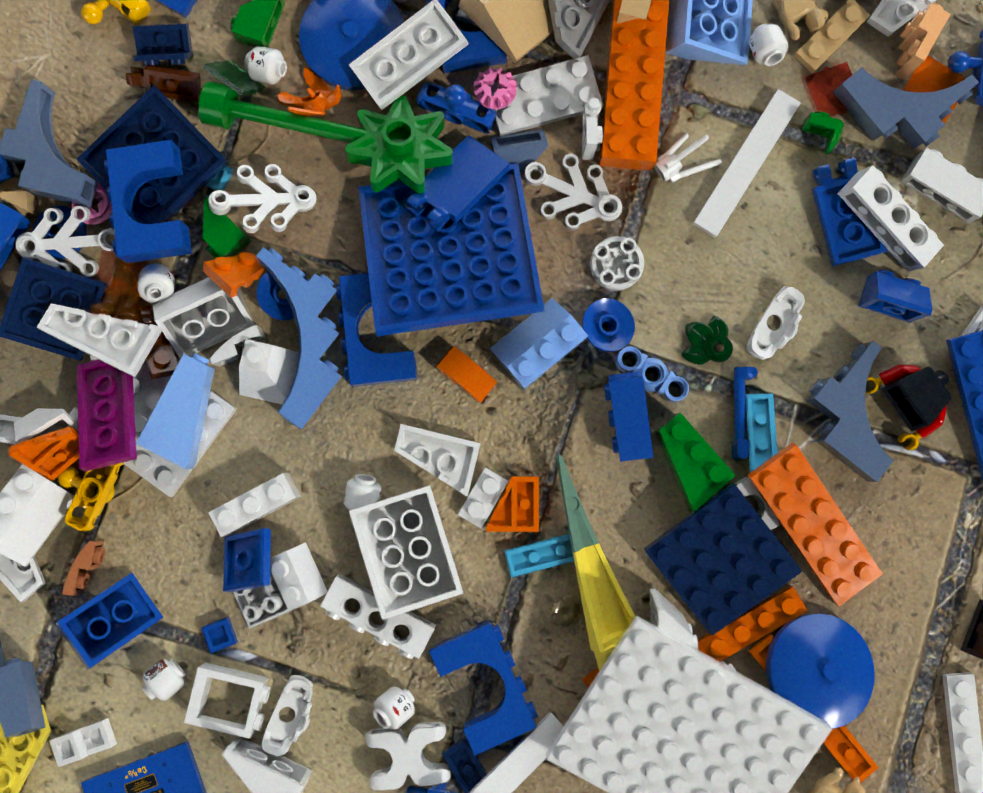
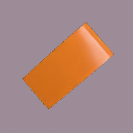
[435,346,497,403]

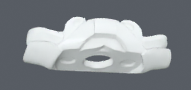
[746,286,805,360]
[261,675,313,756]

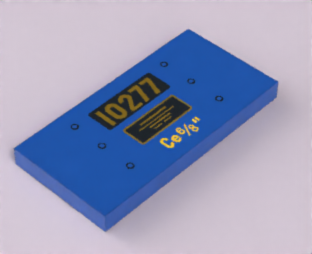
[81,741,207,793]

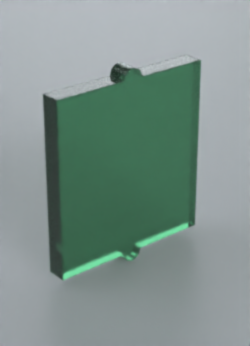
[203,60,266,96]

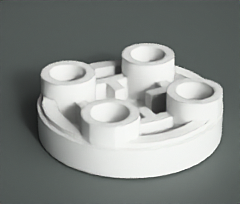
[590,236,644,291]

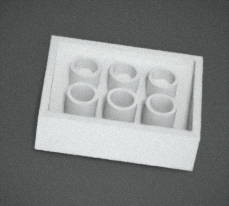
[349,486,463,620]

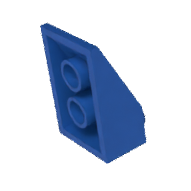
[56,573,163,671]

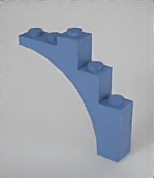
[255,247,342,429]

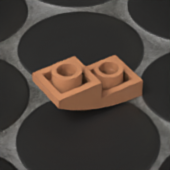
[62,540,106,596]

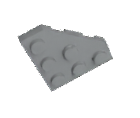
[548,0,610,59]

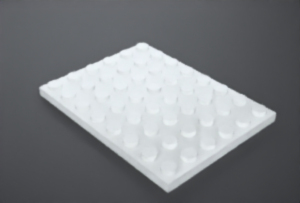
[546,616,832,793]

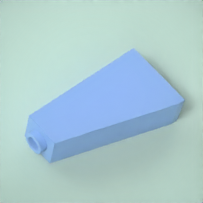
[136,353,215,469]

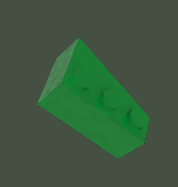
[655,412,736,512]

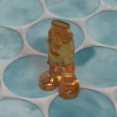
[89,256,149,324]

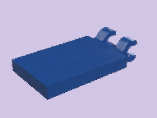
[407,135,510,231]
[812,157,888,267]

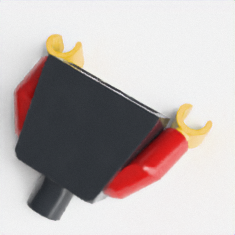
[865,364,951,450]

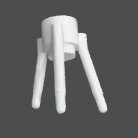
[654,133,722,183]

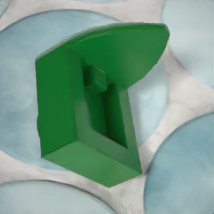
[801,111,844,154]

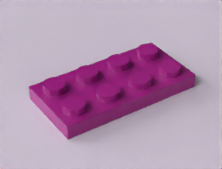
[77,360,137,471]

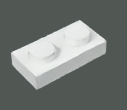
[458,468,509,528]

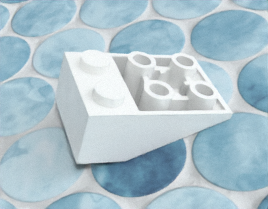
[233,542,328,629]

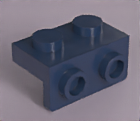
[132,23,193,66]

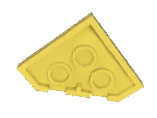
[0,705,51,793]

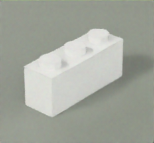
[900,148,983,224]
[208,473,301,537]

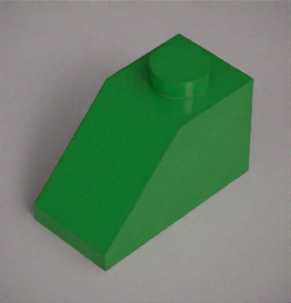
[230,0,285,48]
[203,197,251,259]

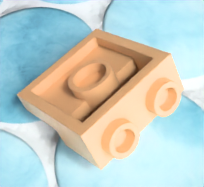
[895,3,951,80]

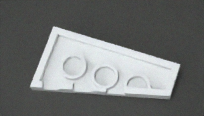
[37,304,163,377]

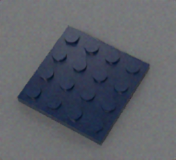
[77,85,229,224]
[644,483,803,635]

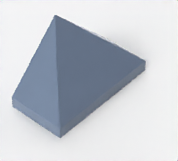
[491,129,548,174]

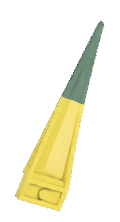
[555,455,635,672]

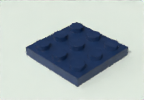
[0,257,107,361]

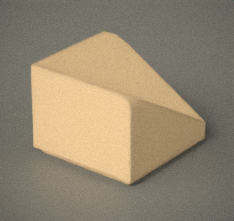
[616,0,651,23]
[0,190,38,218]

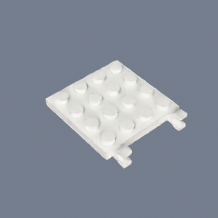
[69,361,237,497]

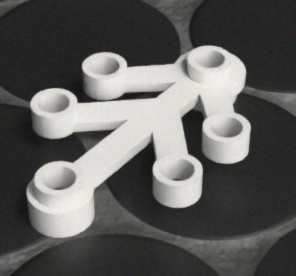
[525,154,622,230]
[209,164,317,233]
[16,205,115,277]

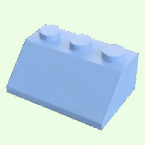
[489,298,588,391]

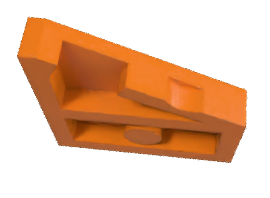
[203,252,265,298]
[8,426,79,481]
[486,476,539,532]

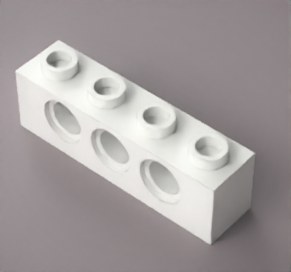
[838,165,944,272]
[320,574,436,659]

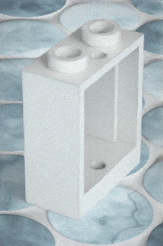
[184,662,271,739]

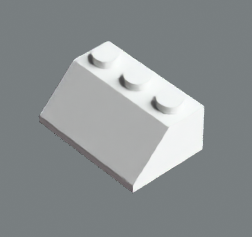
[153,277,255,359]
[0,464,75,567]

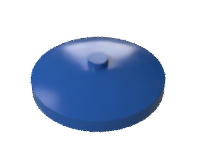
[299,0,404,90]
[766,614,875,729]

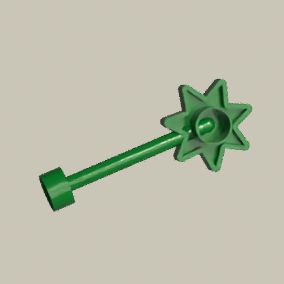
[198,81,453,194]

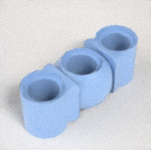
[615,346,689,403]

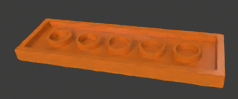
[747,442,883,607]

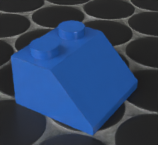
[858,270,933,323]

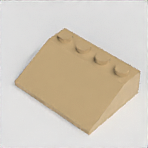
[458,0,554,63]

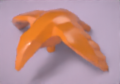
[277,67,342,116]

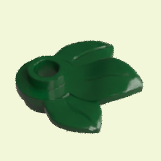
[681,316,733,365]

